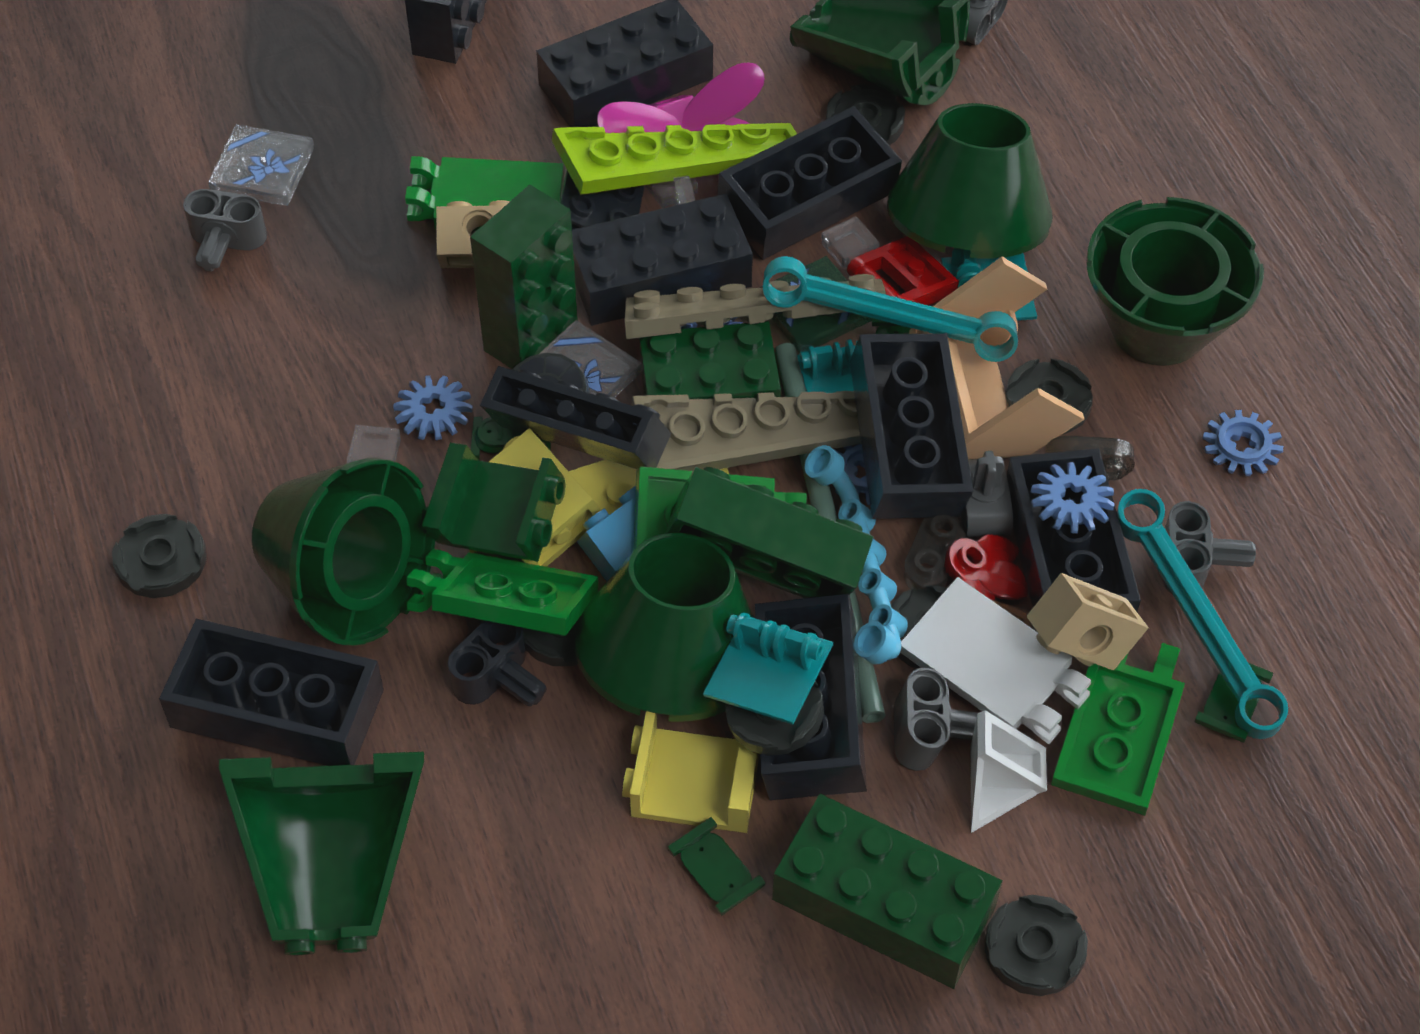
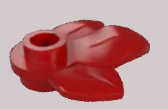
[945,534,1028,601]

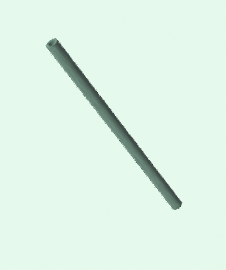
[774,343,886,723]

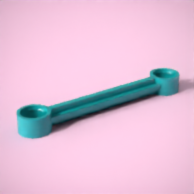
[763,256,1018,362]
[1117,489,1288,739]

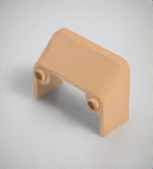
[909,257,1085,459]

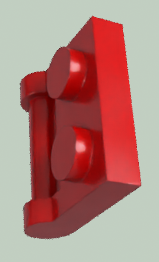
[847,236,959,306]

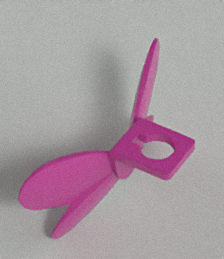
[597,62,765,133]

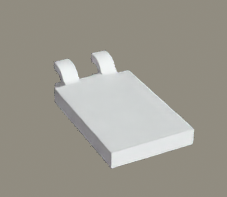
[900,577,1091,744]

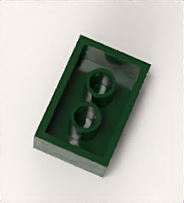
[639,321,781,399]

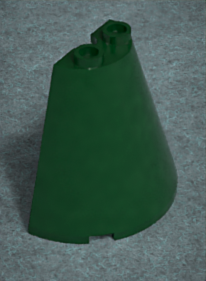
[789,0,970,105]
[219,751,424,956]

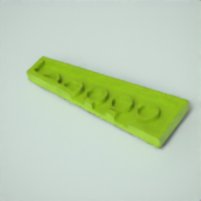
[552,123,797,194]

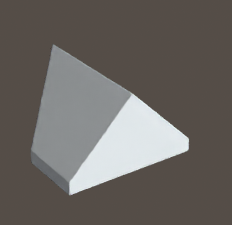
[970,710,1047,833]

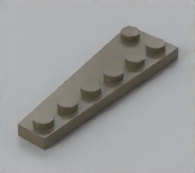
[625,274,886,339]
[631,391,861,471]

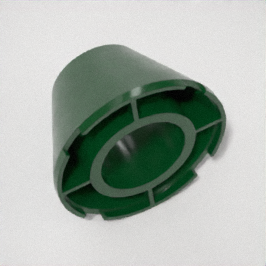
[887,103,1053,259]
[1086,197,1264,366]
[252,458,435,645]
[575,533,754,722]

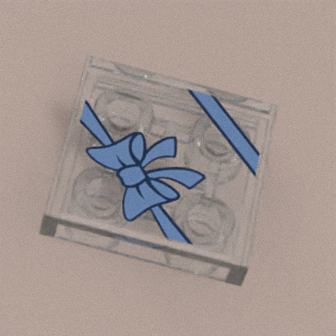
[208,124,314,206]
[539,320,642,398]

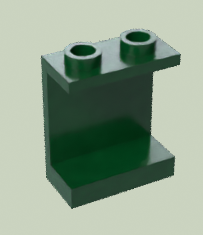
[422,442,566,562]

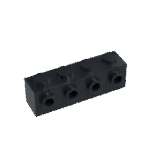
[480,366,671,469]

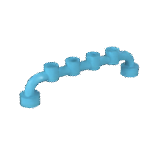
[805,445,908,665]

